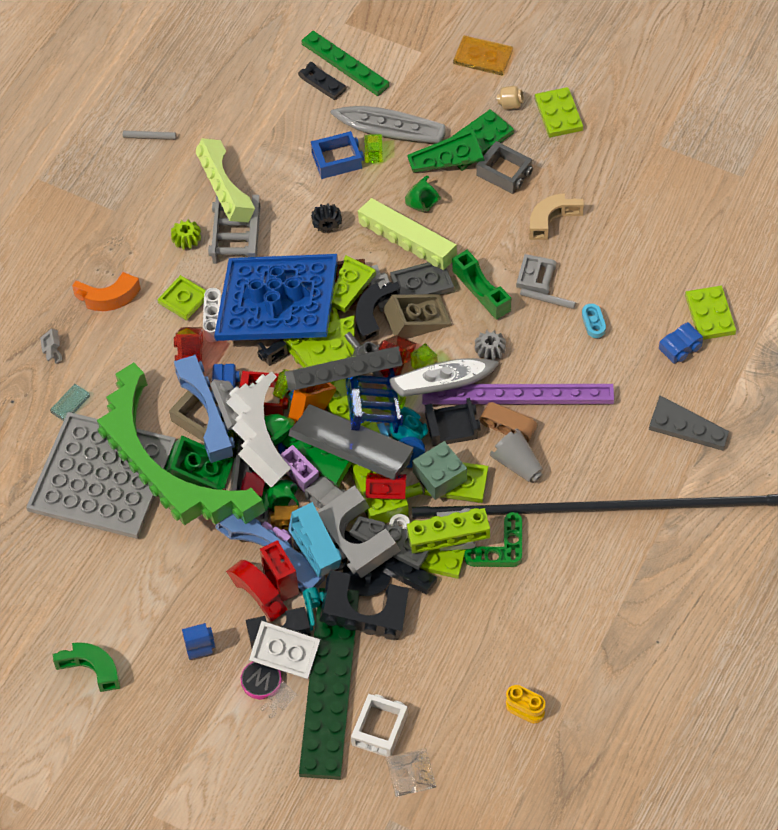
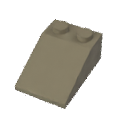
[383,294,452,338]

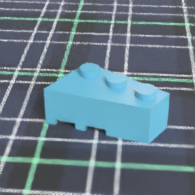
[288,502,342,578]

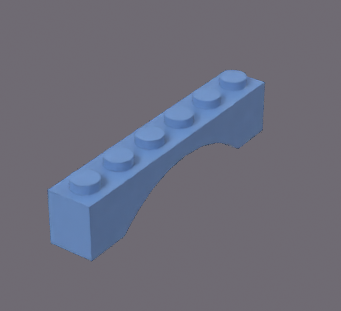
[174,355,235,463]
[215,514,325,592]

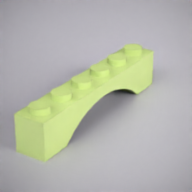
[196,138,255,223]

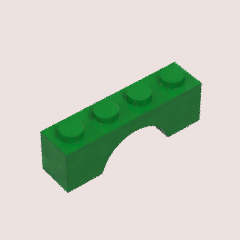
[452,249,512,320]

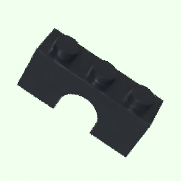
[245,607,311,649]

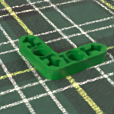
[464,512,522,567]

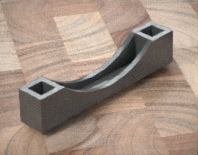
[285,346,402,390]

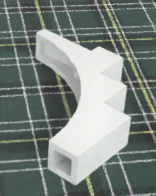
[226,371,291,488]

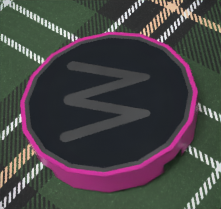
[240,662,282,700]

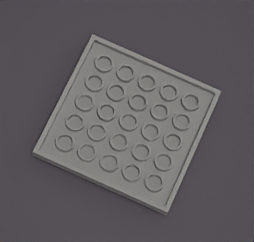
[26,412,176,539]

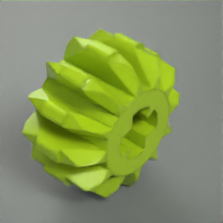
[171,219,201,250]

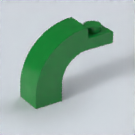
[52,642,120,692]

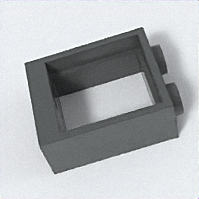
[476,141,533,194]

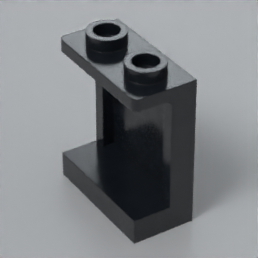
[425,398,481,447]

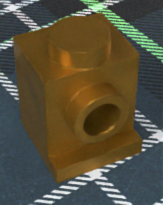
[271,505,299,531]

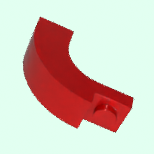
[226,560,288,621]

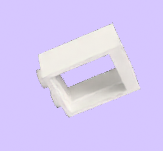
[351,694,408,758]

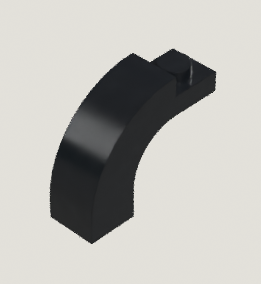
[355,282,400,342]

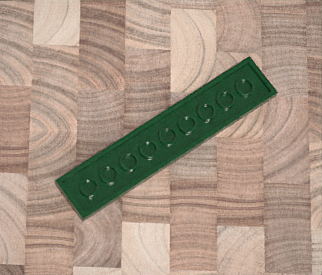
[299,588,359,780]

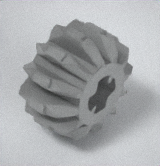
[475,330,506,360]

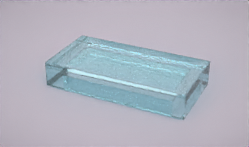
[50,384,90,421]

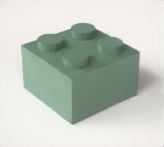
[412,441,467,500]

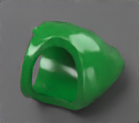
[405,175,441,212]
[264,414,295,446]
[261,480,299,512]

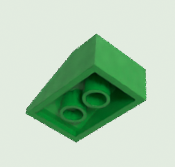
[165,436,234,490]

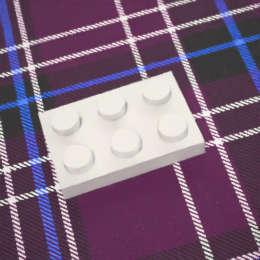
[249,621,320,679]

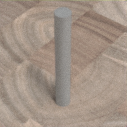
[123,130,176,139]
[520,288,576,309]

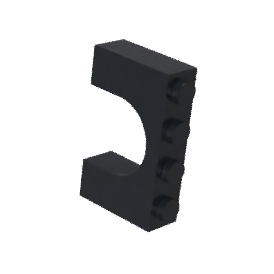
[319,570,409,640]

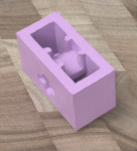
[280,445,319,492]

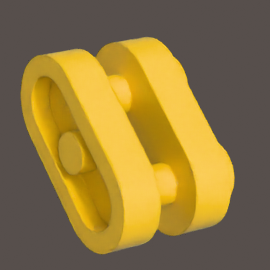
[506,685,545,724]

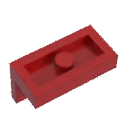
[366,473,407,499]

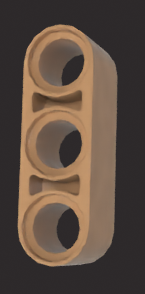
[479,402,538,442]

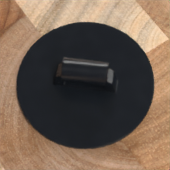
[343,562,390,596]

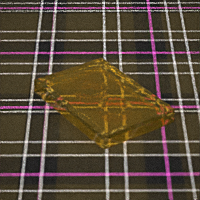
[453,35,513,76]

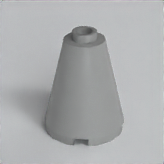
[490,428,543,482]

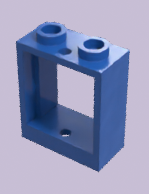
[310,131,364,179]

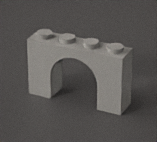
[317,485,401,578]

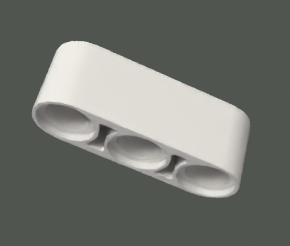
[203,288,221,343]

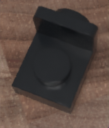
[257,340,288,366]

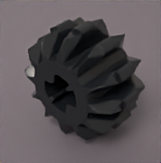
[311,203,342,233]

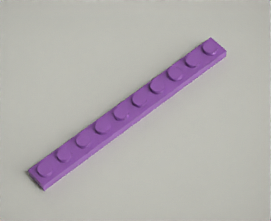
[422,384,614,404]

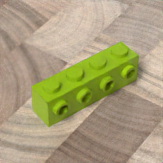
[406,508,490,554]

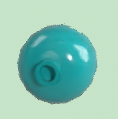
[389,407,428,441]

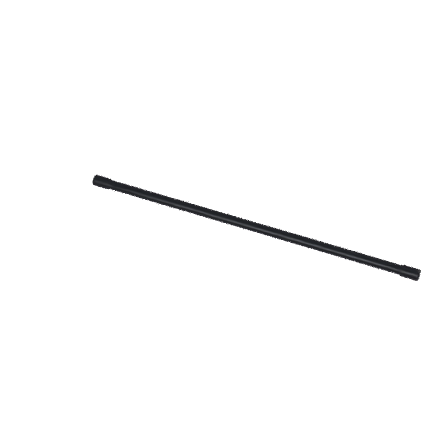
[412,494,778,518]

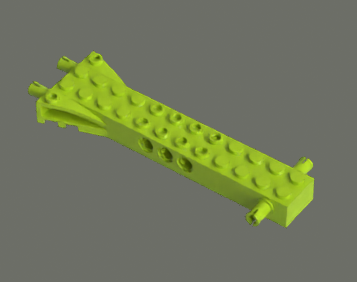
[283,307,423,524]

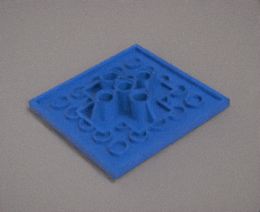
[214,254,338,341]

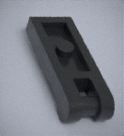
[298,62,346,100]

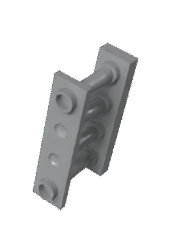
[208,195,261,264]

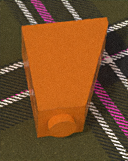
[288,382,336,425]

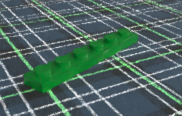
[301,31,389,96]

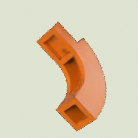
[72,272,141,311]

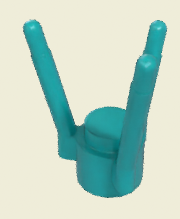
[302,587,324,631]

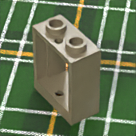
[169,391,224,442]

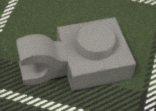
[40,328,62,364]

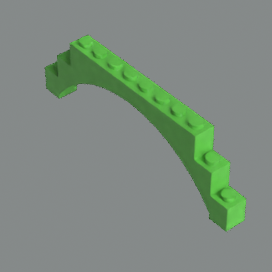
[97,362,265,526]

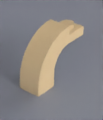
[529,193,584,240]

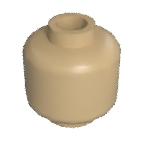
[497,86,524,110]

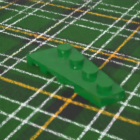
[407,129,485,173]

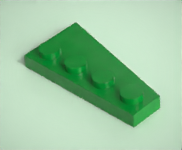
[282,434,352,487]

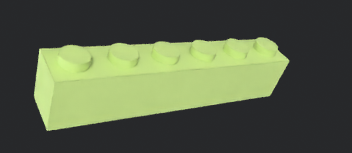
[358,198,457,270]

